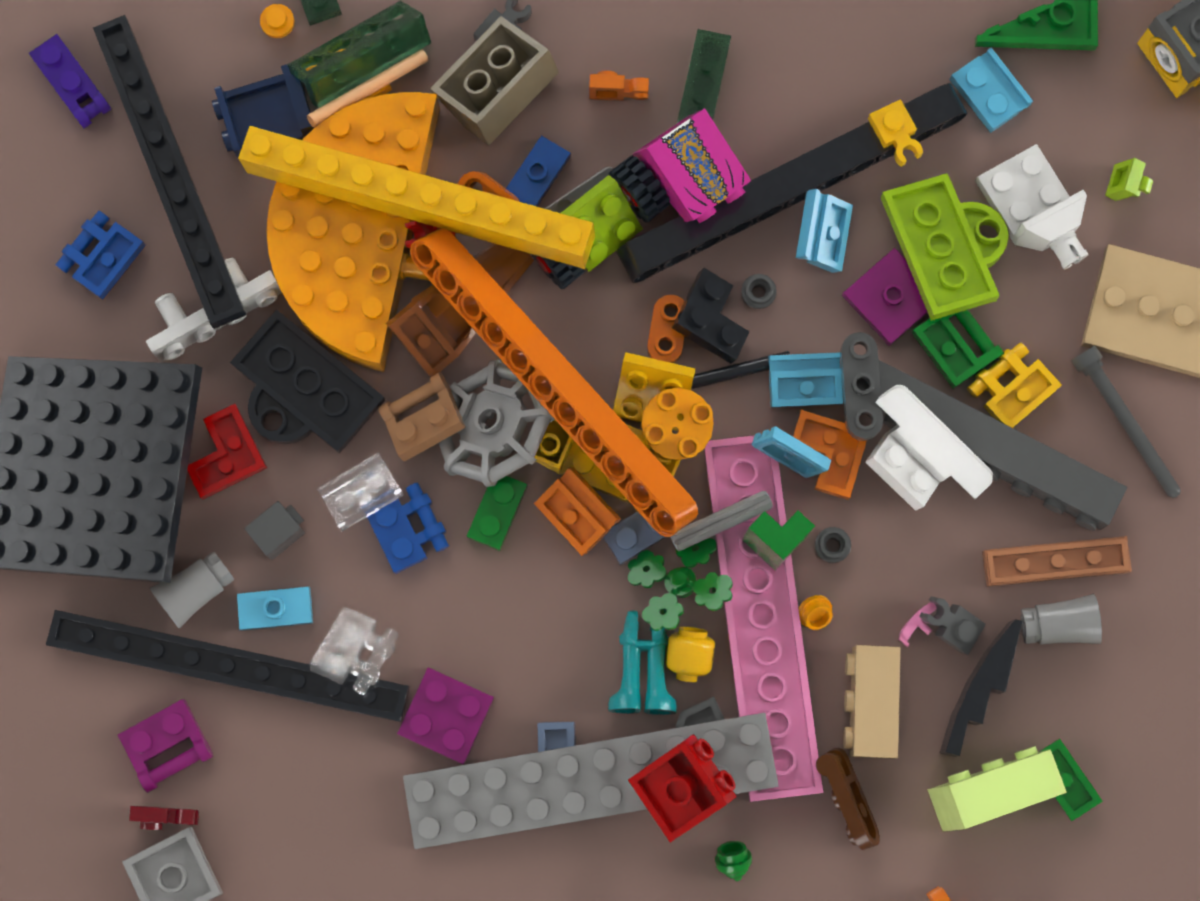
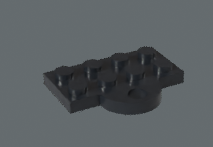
[230,309,385,454]

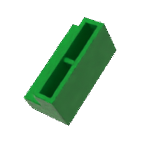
[742,510,815,571]

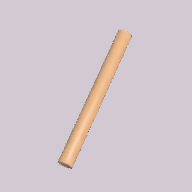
[307,49,429,127]

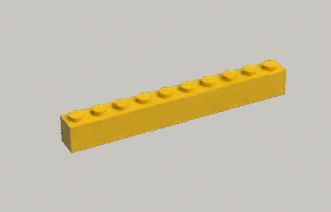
[238,126,595,269]

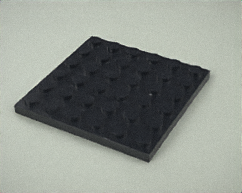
[0,356,203,583]

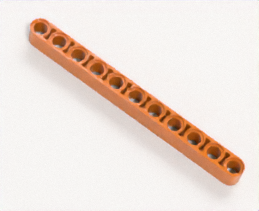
[410,228,698,537]

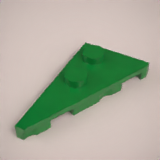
[975,0,1098,51]

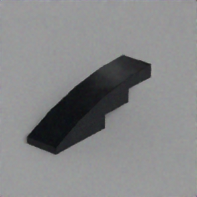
[940,619,1022,757]

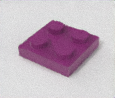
[397,667,494,764]

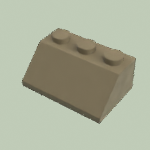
[430,16,559,145]

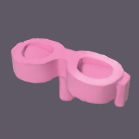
[898,602,937,648]

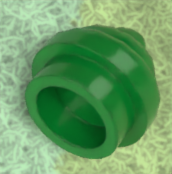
[715,841,752,881]

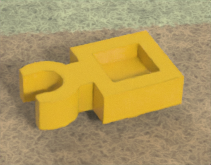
[868,99,923,167]

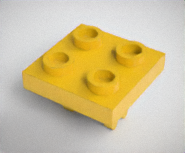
[613,352,696,431]

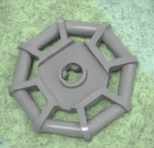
[439,360,554,487]

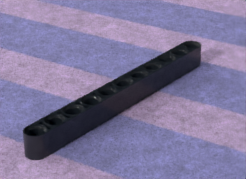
[616,83,967,283]

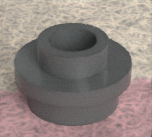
[741,274,777,309]
[815,527,851,563]

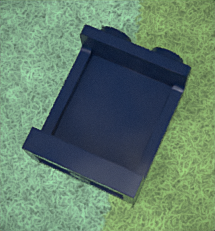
[212,62,315,160]

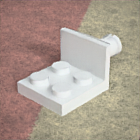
[975,144,1089,270]

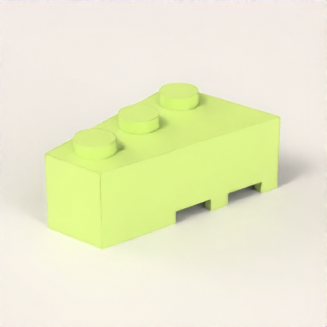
[927,746,1067,831]

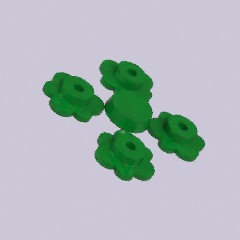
[628,538,733,631]

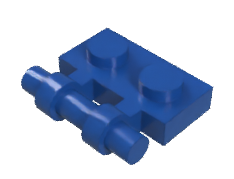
[55,210,146,300]
[363,482,449,574]

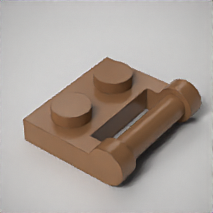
[378,372,466,462]

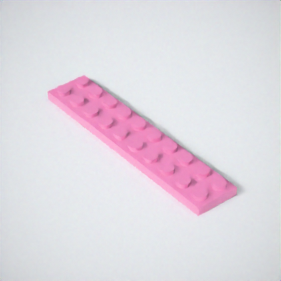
[704,435,823,802]

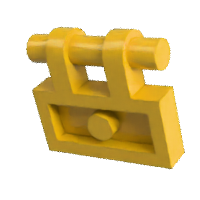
[967,342,1062,428]

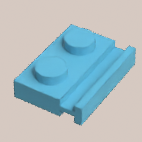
[949,47,1033,133]
[796,189,853,273]
[768,352,843,408]

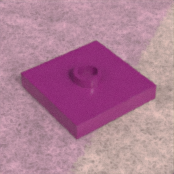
[842,247,928,346]

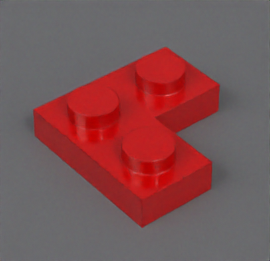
[187,403,267,500]

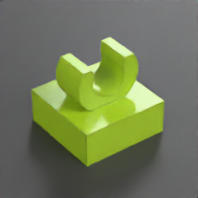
[1105,158,1153,201]

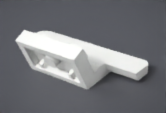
[865,385,993,511]

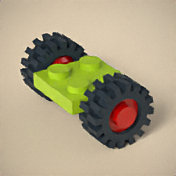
[532,155,670,289]

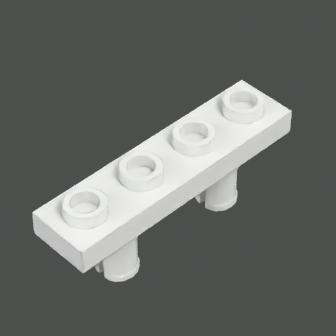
[146,258,282,362]

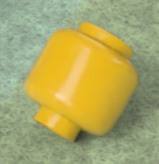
[665,626,715,682]

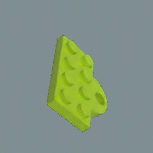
[881,173,1008,321]

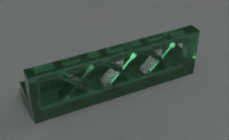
[287,0,431,108]

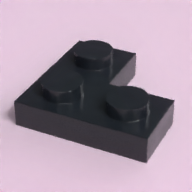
[672,268,750,364]

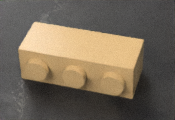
[843,645,900,759]

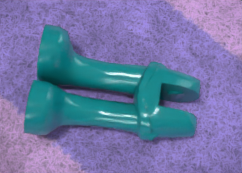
[608,610,677,715]

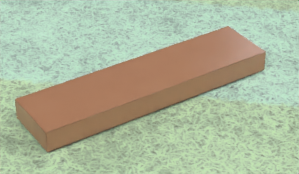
[982,536,1132,587]

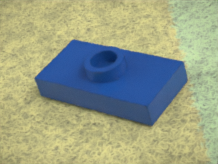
[506,135,571,207]

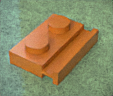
[534,467,621,556]

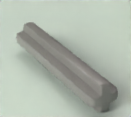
[671,491,773,551]

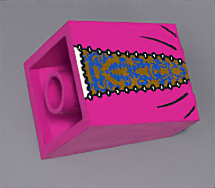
[632,108,751,223]

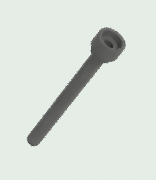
[1071,345,1181,498]

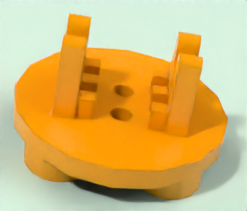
[641,388,714,460]

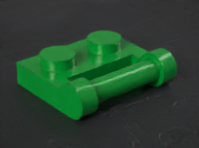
[912,310,1004,389]

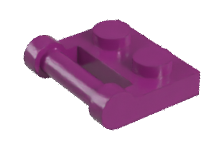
[117,699,213,793]

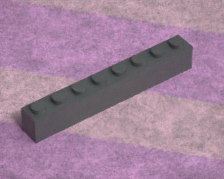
[856,360,1128,531]

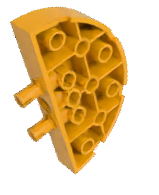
[267,92,440,372]

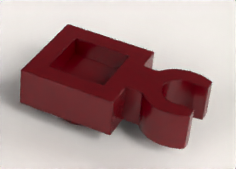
[129,806,199,830]

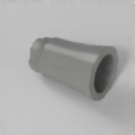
[149,552,235,629]
[1020,594,1102,645]

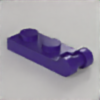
[29,34,112,129]

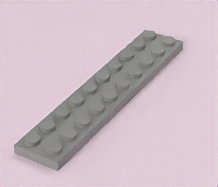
[403,713,779,849]

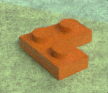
[793,410,867,500]

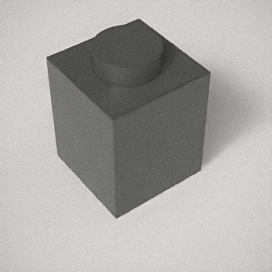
[244,501,305,560]

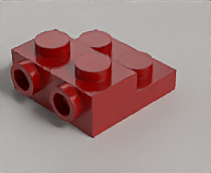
[628,734,737,843]

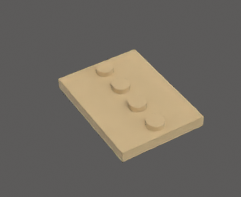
[1081,244,1200,378]

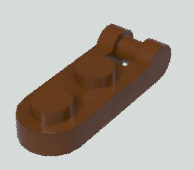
[816,748,880,850]

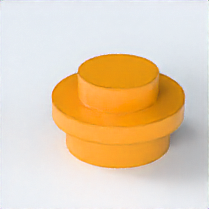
[260,4,295,38]
[798,595,833,630]

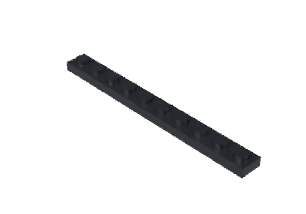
[93,15,247,329]
[46,610,410,722]

